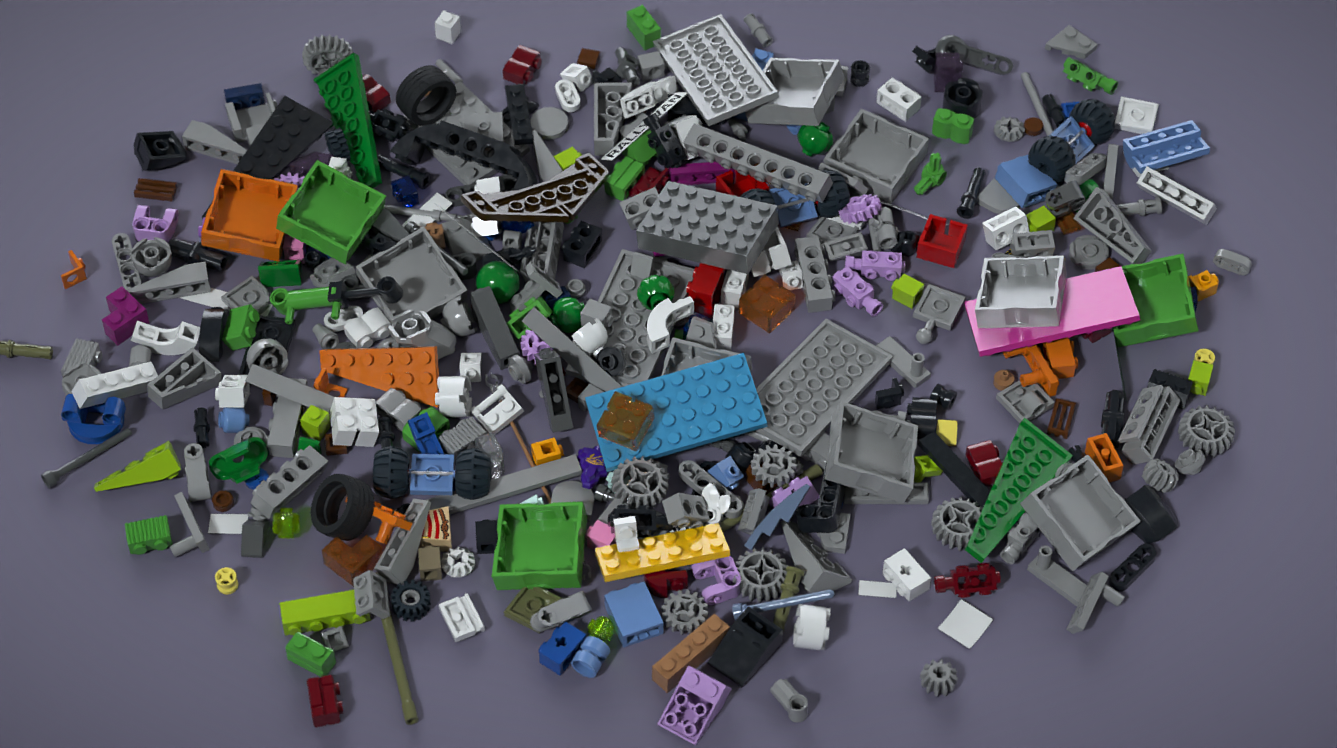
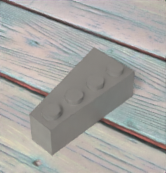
[594,83,632,156]
[1073,187,1152,264]

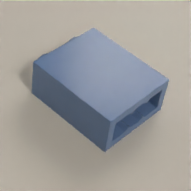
[995,155,1057,208]
[604,582,664,648]

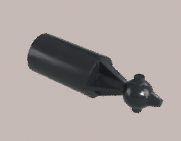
[482,246,537,266]

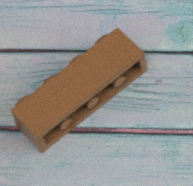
[652,614,730,693]

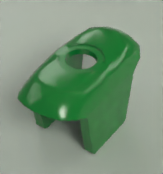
[209,437,268,484]

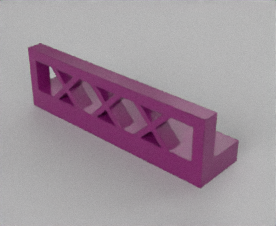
[669,162,734,185]

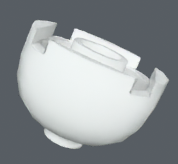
[572,319,608,357]

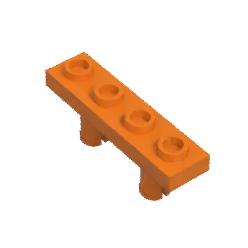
[1003,344,1059,397]
[345,498,413,545]

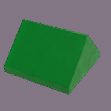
[258,260,302,287]

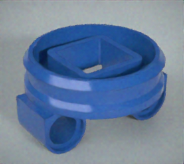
[61,394,126,444]

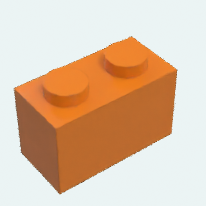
[1042,338,1078,379]
[1084,433,1124,483]

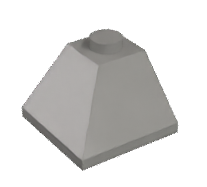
[442,218,492,261]

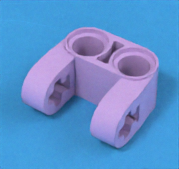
[132,205,179,243]
[691,556,741,605]

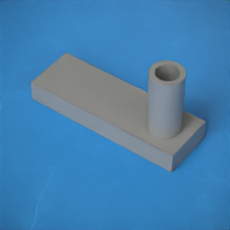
[876,336,931,389]
[170,492,210,558]
[1027,546,1087,606]
[1066,572,1124,634]

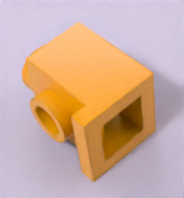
[1189,270,1219,303]
[531,437,564,466]

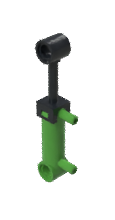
[270,276,403,324]

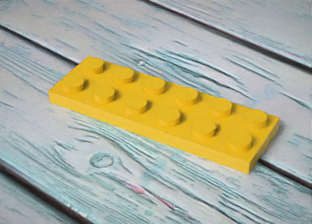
[595,523,730,582]

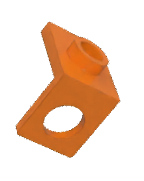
[61,250,87,289]
[314,368,348,397]

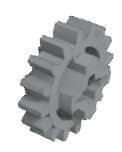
[751,444,797,488]
[661,589,708,635]

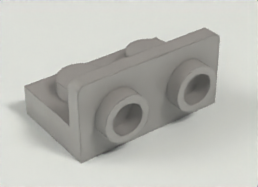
[738,488,770,535]
[353,570,390,619]

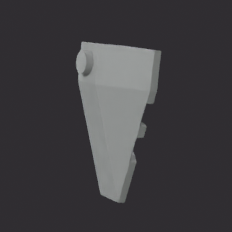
[781,520,852,593]

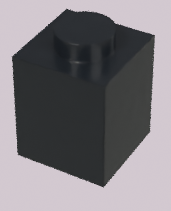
[475,520,498,554]

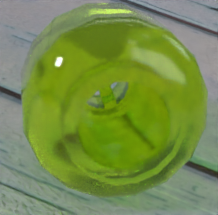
[272,508,300,538]

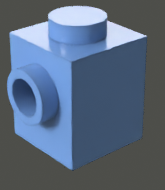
[707,456,744,493]

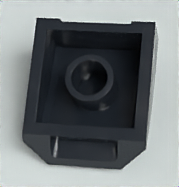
[134,131,188,171]
[1124,485,1178,544]

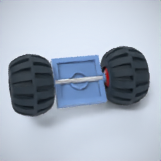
[1028,99,1115,183]
[740,170,850,228]
[373,446,491,500]

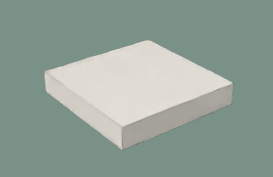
[1115,97,1159,134]

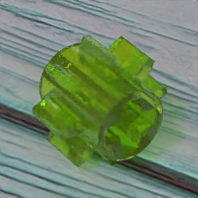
[587,616,615,642]

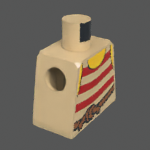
[419,507,452,552]

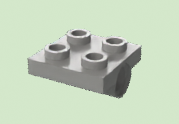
[996,380,1055,424]

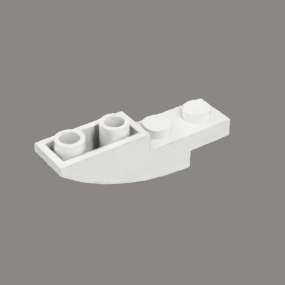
[620,76,679,118]

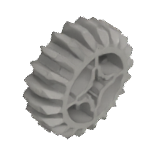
[302,34,353,75]
[1178,405,1235,458]
[611,456,669,509]
[931,497,983,551]
[733,548,788,603]

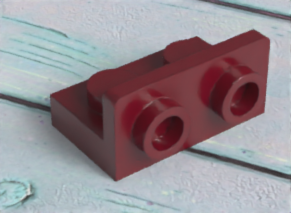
[629,167,671,197]

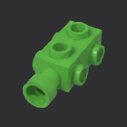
[1063,57,1118,95]

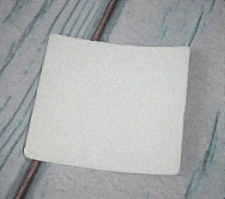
[938,600,992,648]

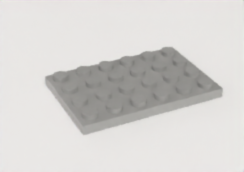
[404,81,530,185]

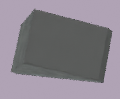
[241,519,270,558]

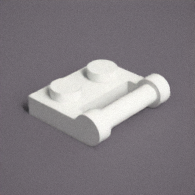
[469,384,524,437]

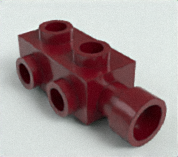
[934,563,1001,598]

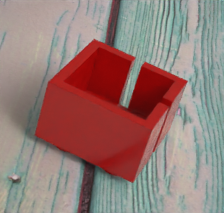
[716,169,769,197]
[916,214,968,268]
[686,263,724,320]

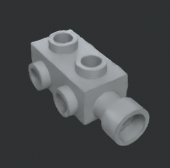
[1000,512,1041,564]

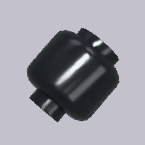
[725,442,756,473]

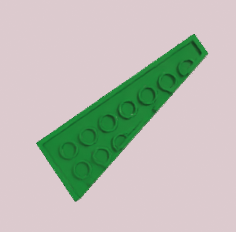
[314,53,382,188]
[965,417,1073,563]

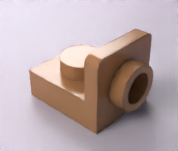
[425,222,446,249]

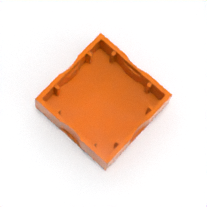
[201,169,298,262]

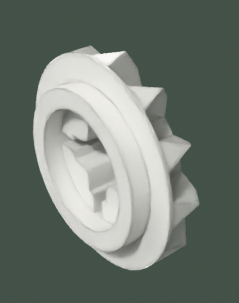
[441,546,475,577]

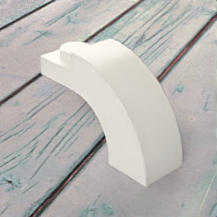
[647,296,694,354]
[131,321,200,355]

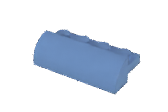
[1123,120,1210,174]

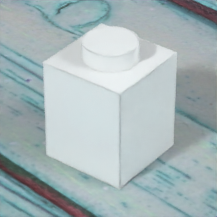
[435,11,461,44]

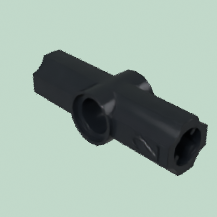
[168,239,228,271]
[1101,390,1124,448]

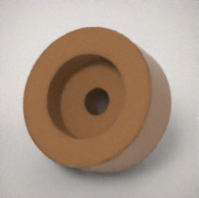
[993,370,1014,391]

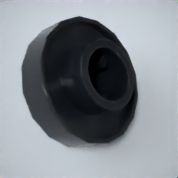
[595,347,626,377]

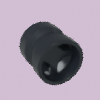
[850,60,870,87]
[930,383,957,410]

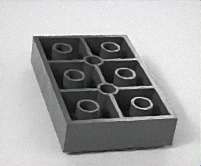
[636,181,779,274]

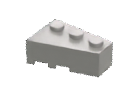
[147,347,222,409]

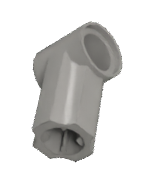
[770,679,808,723]

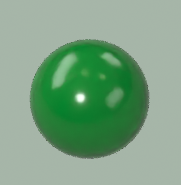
[476,261,520,304]

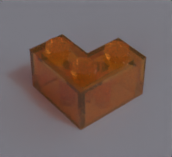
[321,535,383,587]

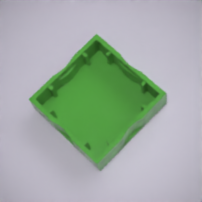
[276,160,386,264]
[1113,254,1199,347]
[492,502,587,590]

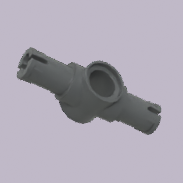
[615,47,640,87]

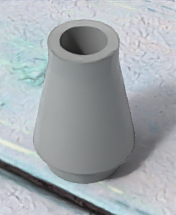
[312,323,339,349]

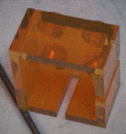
[739,274,796,334]
[597,391,655,451]

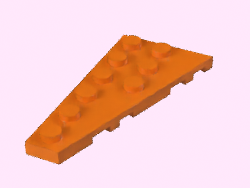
[319,346,440,408]

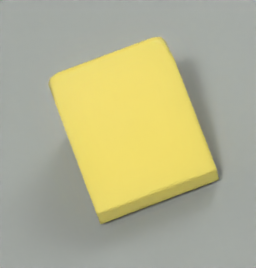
[936,420,958,446]

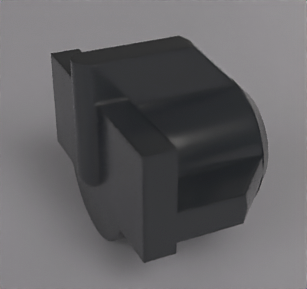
[890,231,921,256]

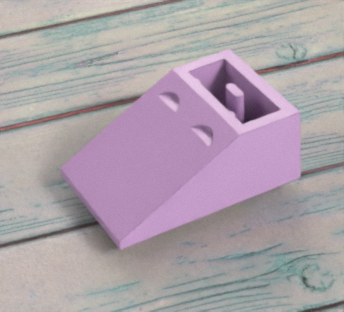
[658,665,732,745]

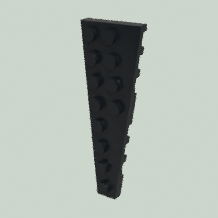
[202,96,334,220]

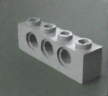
[794,236,835,313]
[251,445,328,519]

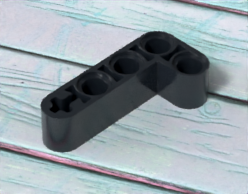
[796,462,846,533]

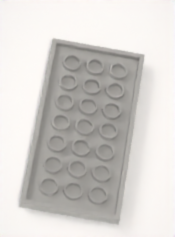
[653,14,779,126]
[566,249,694,387]
[755,319,893,457]

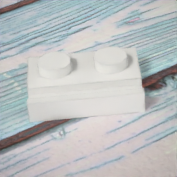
[438,593,485,642]

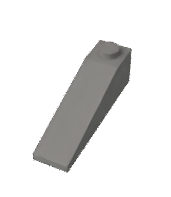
[182,120,247,164]
[532,130,562,183]
[128,261,211,304]
[374,499,431,585]

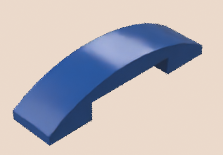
[408,412,456,491]

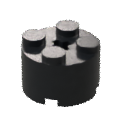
[943,78,983,119]

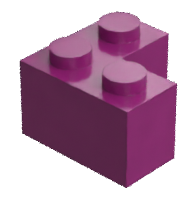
[102,286,150,346]

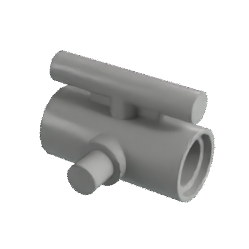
[868,207,900,252]

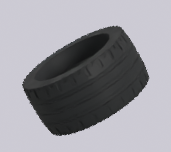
[396,65,457,126]
[310,474,375,541]

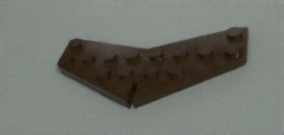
[461,153,608,222]

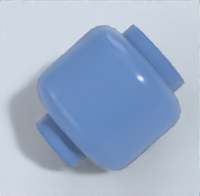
[218,407,250,433]

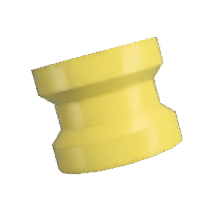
[1194,349,1215,365]
[215,567,238,595]

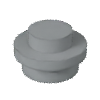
[566,279,586,298]

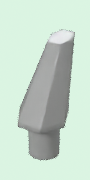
[727,119,748,142]

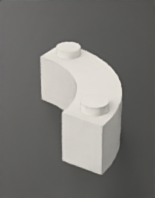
[471,176,505,237]

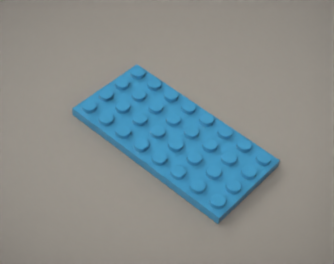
[585,353,768,472]

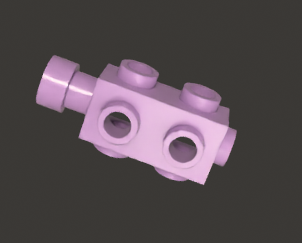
[845,250,905,281]
[832,266,883,317]

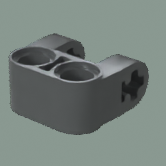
[1045,180,1085,218]

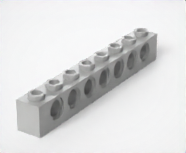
[683,123,833,203]

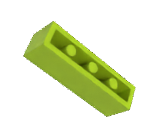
[279,590,371,636]

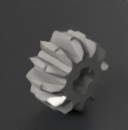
[1142,459,1179,493]
[920,659,958,697]

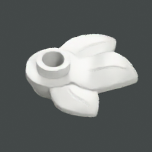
[696,483,731,525]

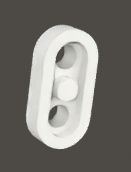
[555,80,580,112]
[324,306,363,332]

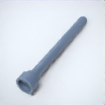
[732,589,835,620]

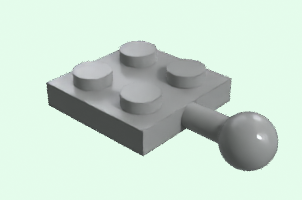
[913,284,966,344]

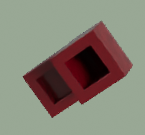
[643,570,688,598]

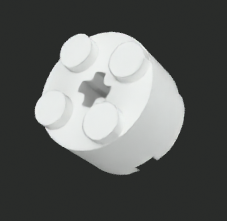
[435,376,472,418]
[793,604,830,650]

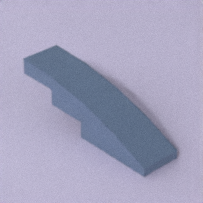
[744,484,811,550]

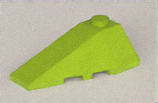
[94,441,181,492]

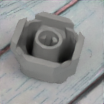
[388,310,457,359]

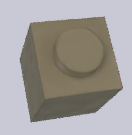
[418,546,442,581]

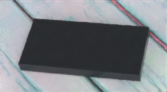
[238,315,296,385]

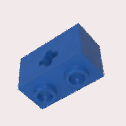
[538,621,586,676]

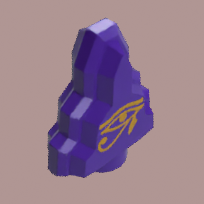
[577,446,614,489]

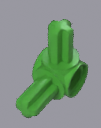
[914,152,947,195]

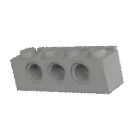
[520,222,564,283]
[1118,385,1180,465]

